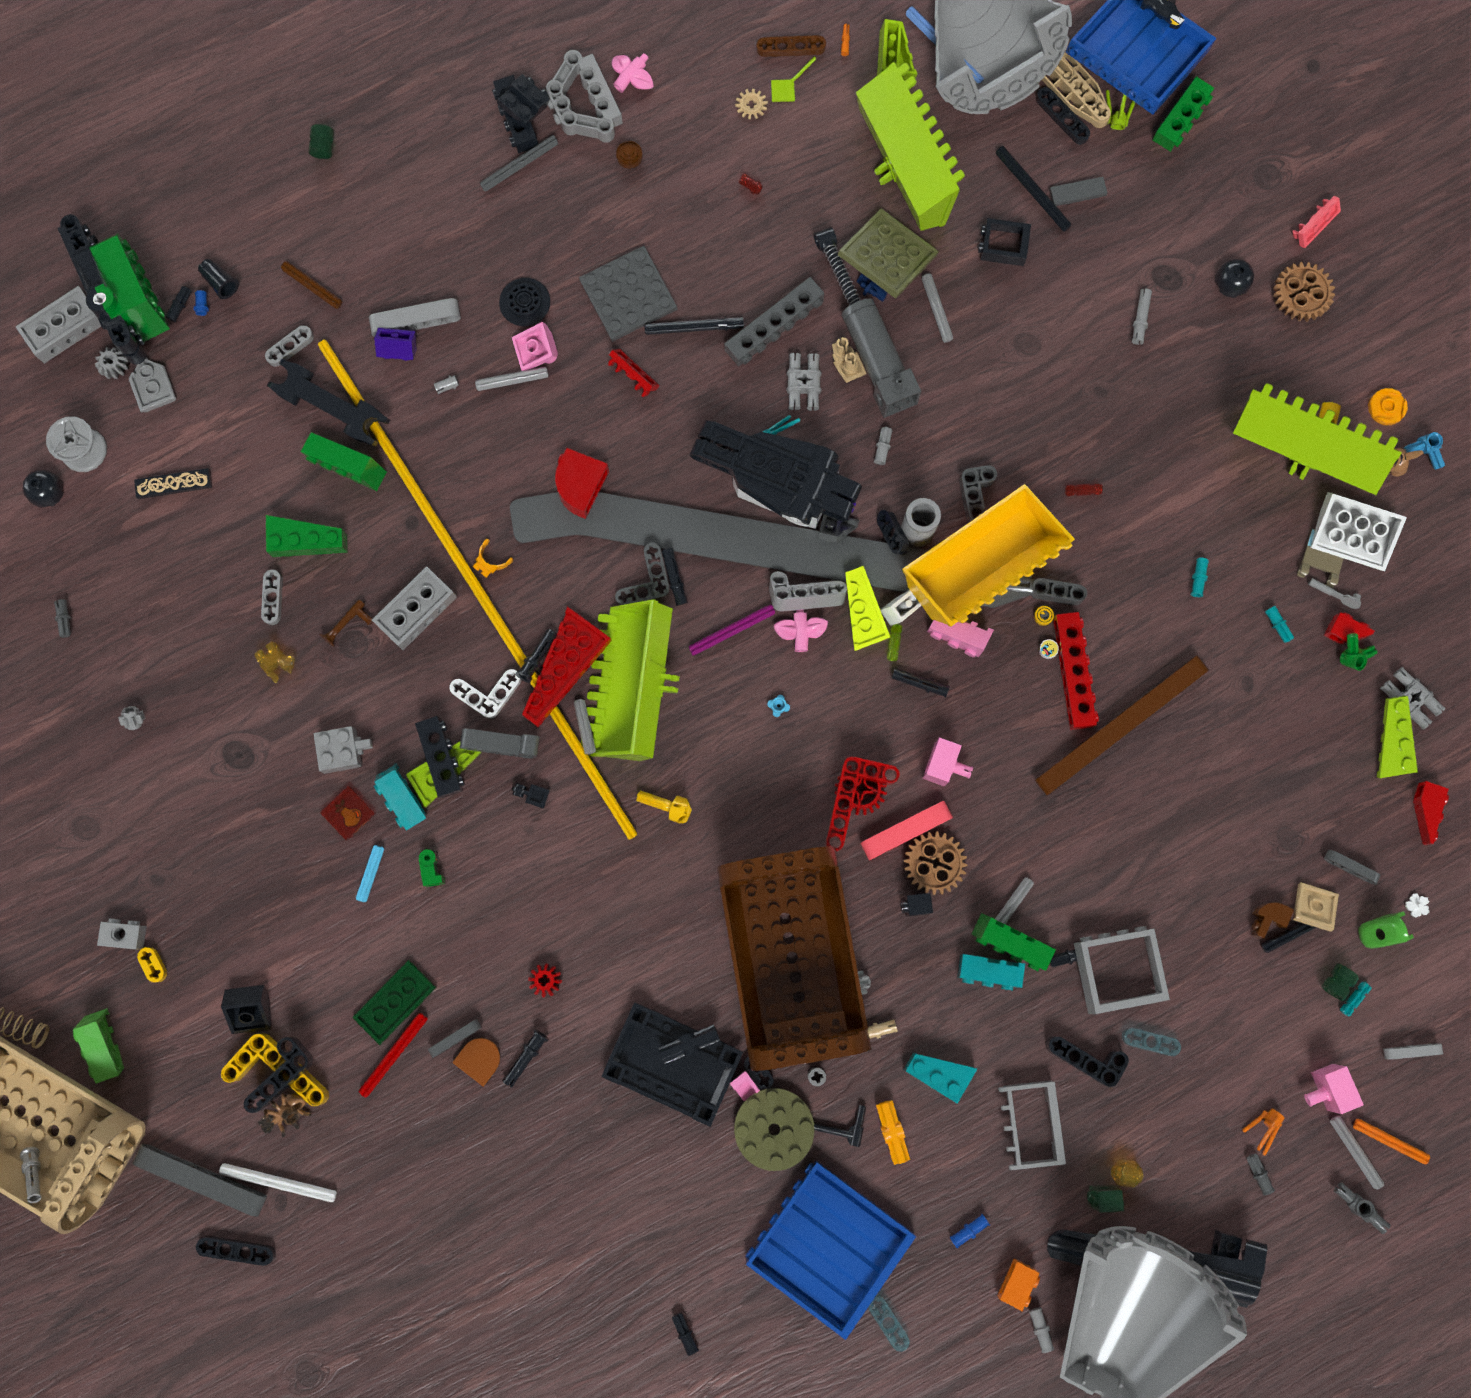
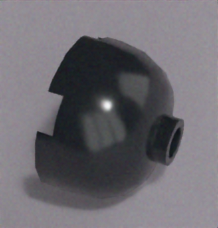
[1215,259,1254,298]
[22,470,64,508]

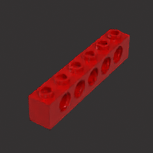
[1053,612,1099,730]

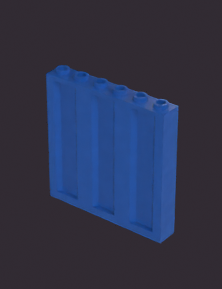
[1066,0,1216,115]
[745,1160,916,1340]

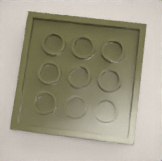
[838,209,939,299]

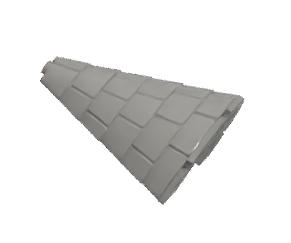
[934,0,1072,114]

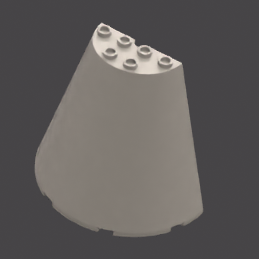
[1060,1226,1247,1398]

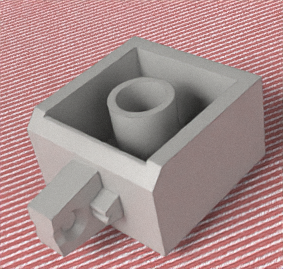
[313,726,373,774]

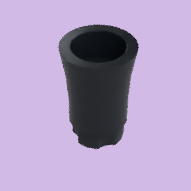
[198,259,239,299]

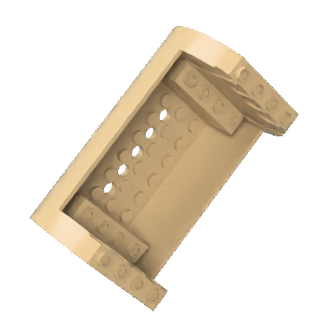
[0,1036,145,1234]

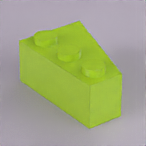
[877,19,917,81]

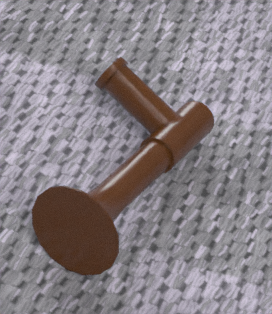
[319,600,373,647]

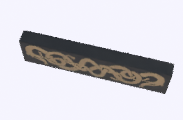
[134,468,212,499]

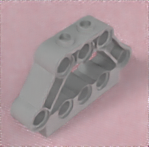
[546,50,623,143]

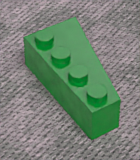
[300,432,387,492]
[266,515,348,557]
[972,913,1056,971]

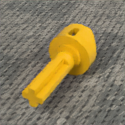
[636,790,692,823]

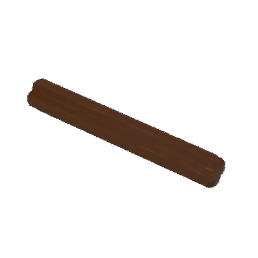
[281,261,343,309]

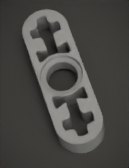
[265,325,314,367]
[261,570,283,625]
[1383,1043,1443,1059]

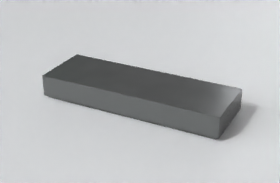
[1049,177,1107,206]

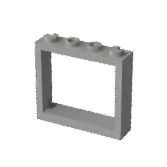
[1074,926,1170,1014]

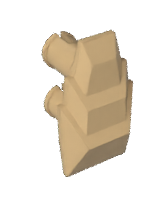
[832,337,866,383]

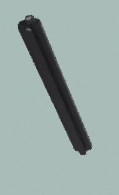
[996,146,1071,232]

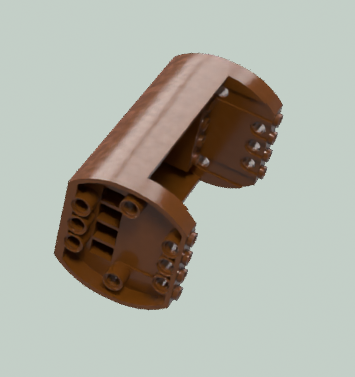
[717,846,872,1071]

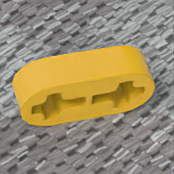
[137,947,167,982]

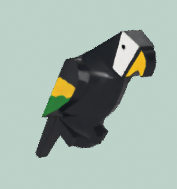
[1140,0,1185,29]

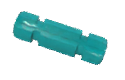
[1340,982,1372,1016]

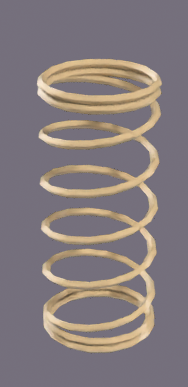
[0,1007,49,1049]

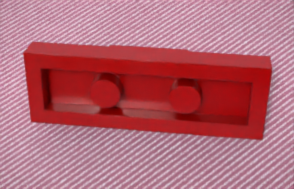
[608,349,660,397]

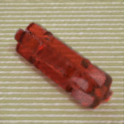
[1065,484,1103,496]

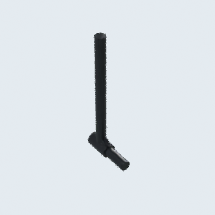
[814,1105,866,1147]

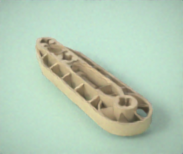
[1042,50,1111,128]

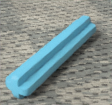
[356,845,384,902]

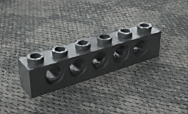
[724,277,824,367]

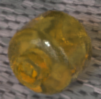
[1111,1159,1143,1188]

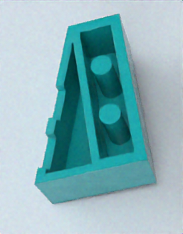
[374,764,427,831]
[957,954,1025,991]
[903,1053,977,1104]

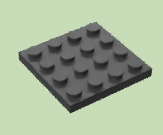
[579,246,677,342]

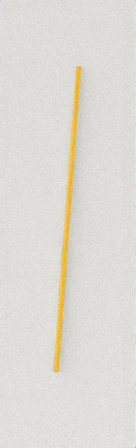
[318,340,637,840]

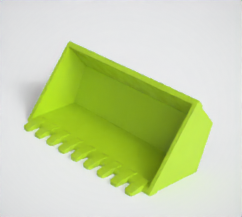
[856,62,965,231]
[1233,383,1402,495]
[581,600,680,761]

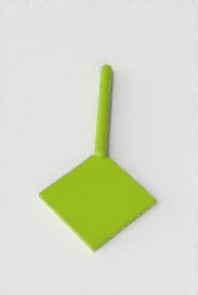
[771,57,816,102]

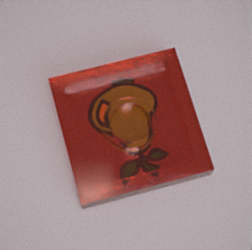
[320,786,375,841]

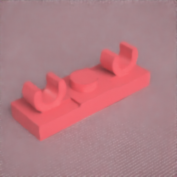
[1292,196,1341,248]

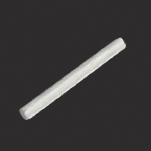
[219,1163,337,1202]

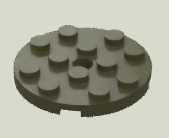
[734,1088,814,1171]

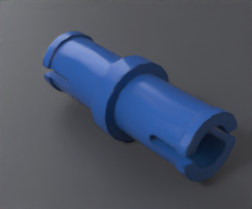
[950,1214,990,1249]

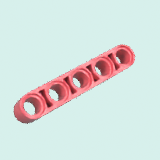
[860,801,953,860]

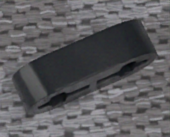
[744,1056,773,1090]

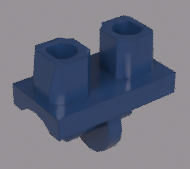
[857,273,888,302]

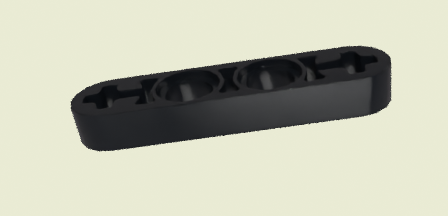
[1036,87,1090,145]
[196,1236,276,1266]

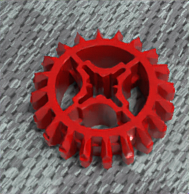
[835,764,887,815]

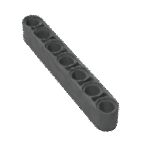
[132,1143,267,1217]

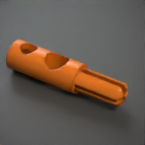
[841,24,850,56]

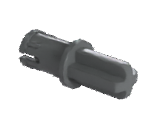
[54,599,71,638]
[1246,1153,1275,1195]

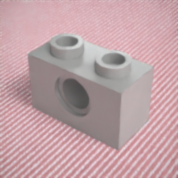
[97,919,147,950]

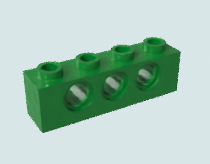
[1153,76,1214,152]

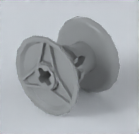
[46,416,107,472]

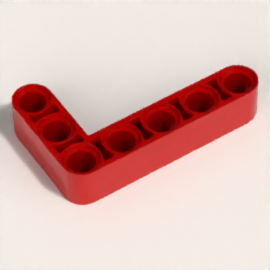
[826,757,900,852]

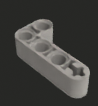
[769,571,847,611]

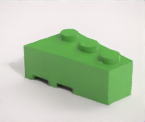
[73,1009,124,1083]

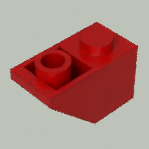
[1324,612,1375,645]

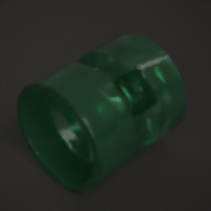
[308,124,334,159]
[1321,963,1360,1001]

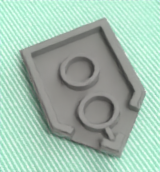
[129,358,176,412]

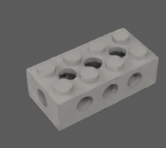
[16,286,101,364]
[372,566,457,650]

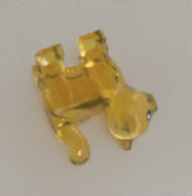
[254,641,295,683]

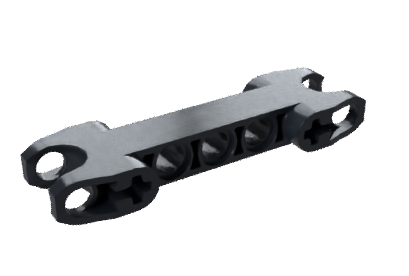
[267,359,390,447]

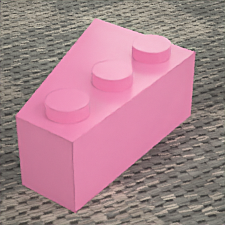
[927,620,994,657]

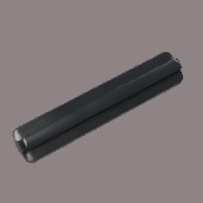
[1261,923,1316,953]

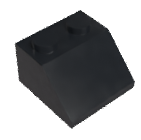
[221,985,271,1034]

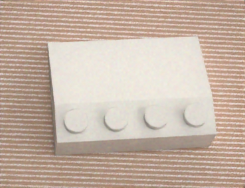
[1311,492,1407,571]

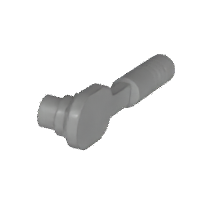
[1308,578,1361,609]

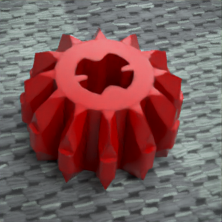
[528,963,562,997]

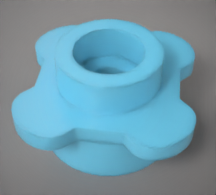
[767,695,790,717]

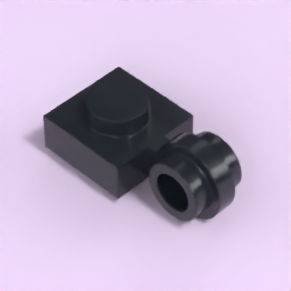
[512,783,550,809]

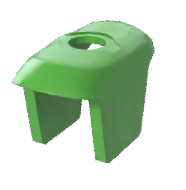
[1358,911,1414,949]

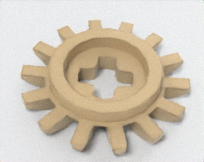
[735,89,768,119]

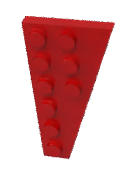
[522,606,612,727]

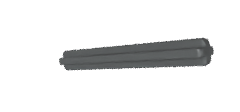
[480,135,558,192]

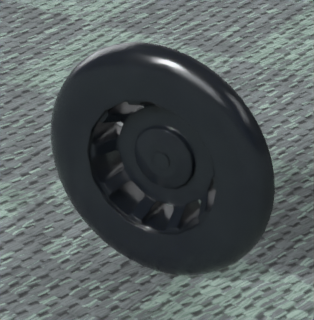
[499,278,550,326]

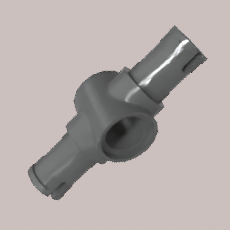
[1334,1182,1391,1234]

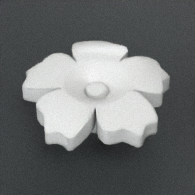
[1405,893,1429,918]

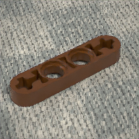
[756,35,826,57]

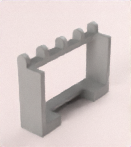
[998,1080,1066,1170]

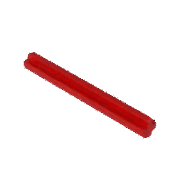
[358,1013,428,1098]

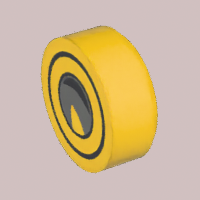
[1034,606,1054,626]

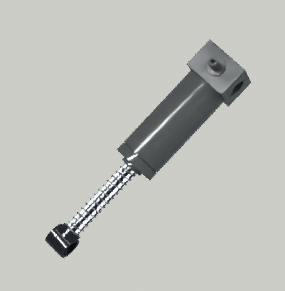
[813,227,921,418]

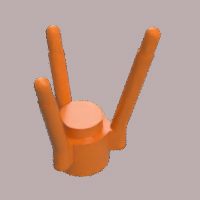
[1242,1108,1285,1156]

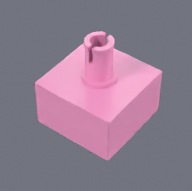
[922,737,973,786]
[1304,1064,1364,1114]

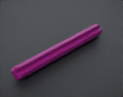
[689,605,775,655]

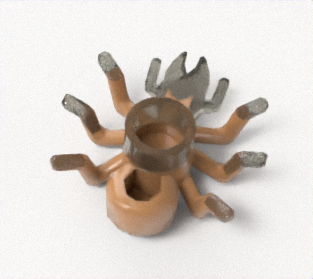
[258,1093,311,1137]

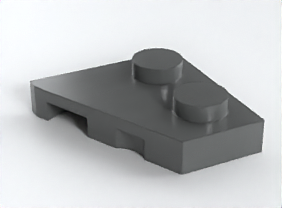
[818,514,859,543]

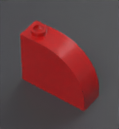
[555,448,609,519]

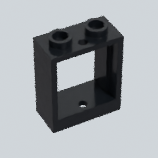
[978,218,1031,266]

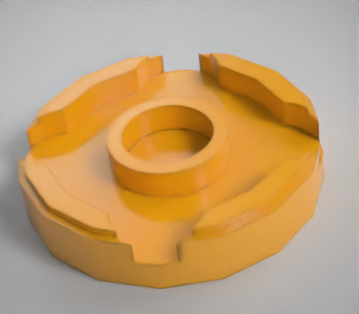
[1368,388,1408,425]

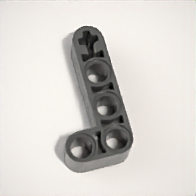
[959,465,997,524]
[460,729,540,758]

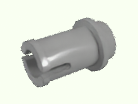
[434,375,459,394]

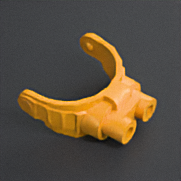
[472,539,513,578]

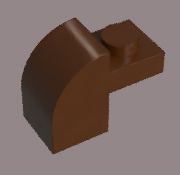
[1251,903,1294,939]

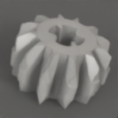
[95,347,129,379]

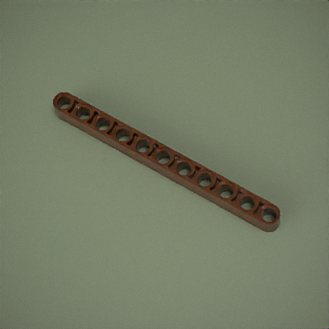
[1034,655,1209,796]

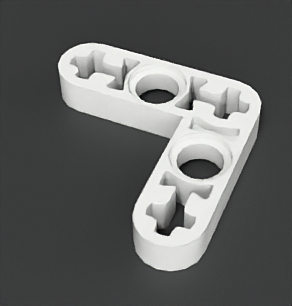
[450,669,521,719]

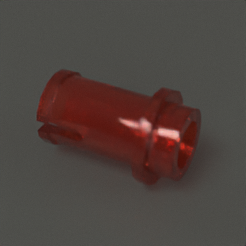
[739,173,763,195]

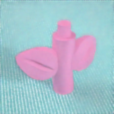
[612,53,654,93]
[774,609,828,652]

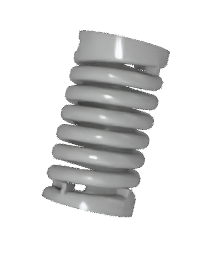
[901,498,941,548]

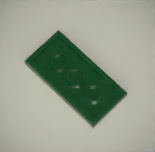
[352,960,437,1045]

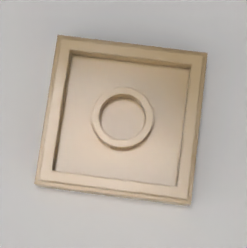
[1293,882,1339,932]

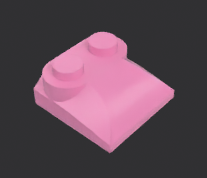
[512,322,558,371]

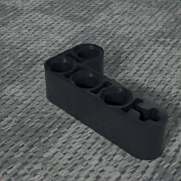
[243,1036,313,1113]
[1045,1036,1129,1087]

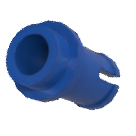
[193,290,209,316]

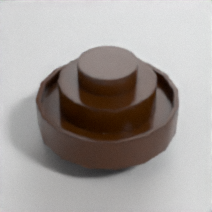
[616,141,643,169]

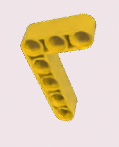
[221,1033,329,1106]

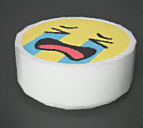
[1039,639,1059,659]

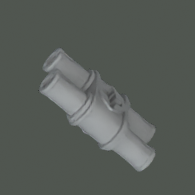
[786,353,822,411]
[1380,667,1445,730]

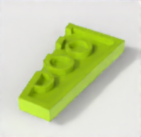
[1377,695,1418,778]
[406,741,482,808]

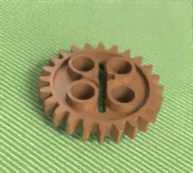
[1273,262,1335,322]
[903,832,967,895]

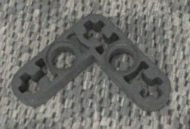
[615,543,669,605]

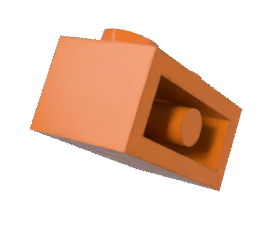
[997,1258,1040,1311]

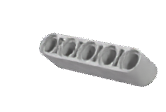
[369,298,461,337]

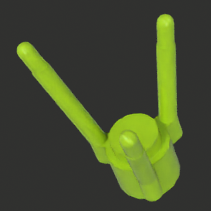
[1106,90,1136,130]

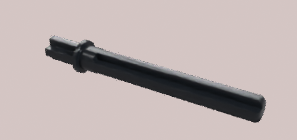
[644,316,744,335]

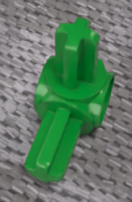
[1340,633,1378,671]

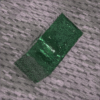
[1087,1185,1124,1213]

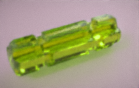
[887,624,902,661]

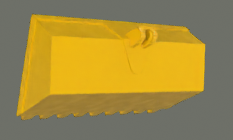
[902,484,1075,627]

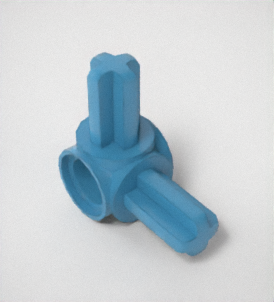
[1404,432,1445,469]

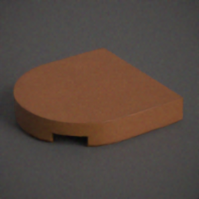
[452,1038,500,1087]

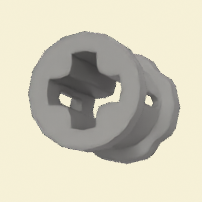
[808,1067,826,1086]

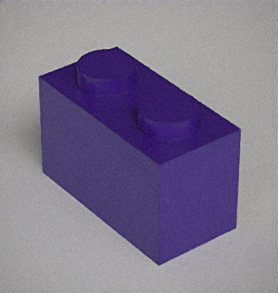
[374,328,417,361]

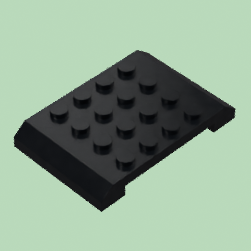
[601,1002,743,1127]

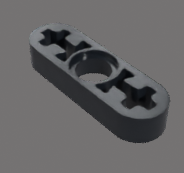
[877,510,909,556]

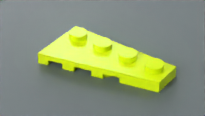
[845,566,890,651]

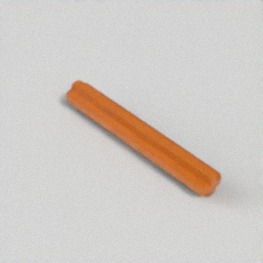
[1353,1119,1430,1164]

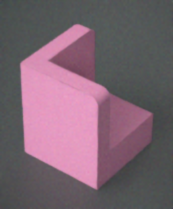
[730,1070,760,1101]

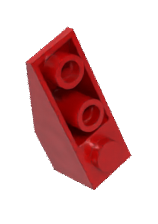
[1413,781,1449,845]

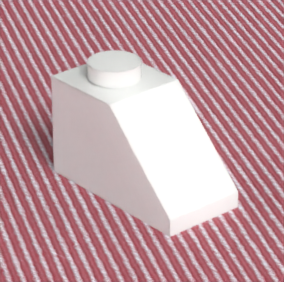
[880,589,921,626]

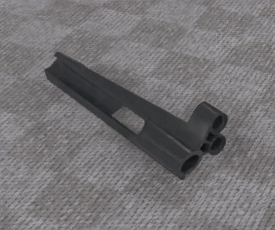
[1047,1229,1267,1308]

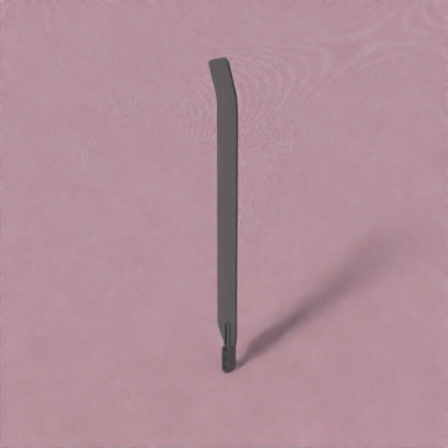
[510,492,1087,608]

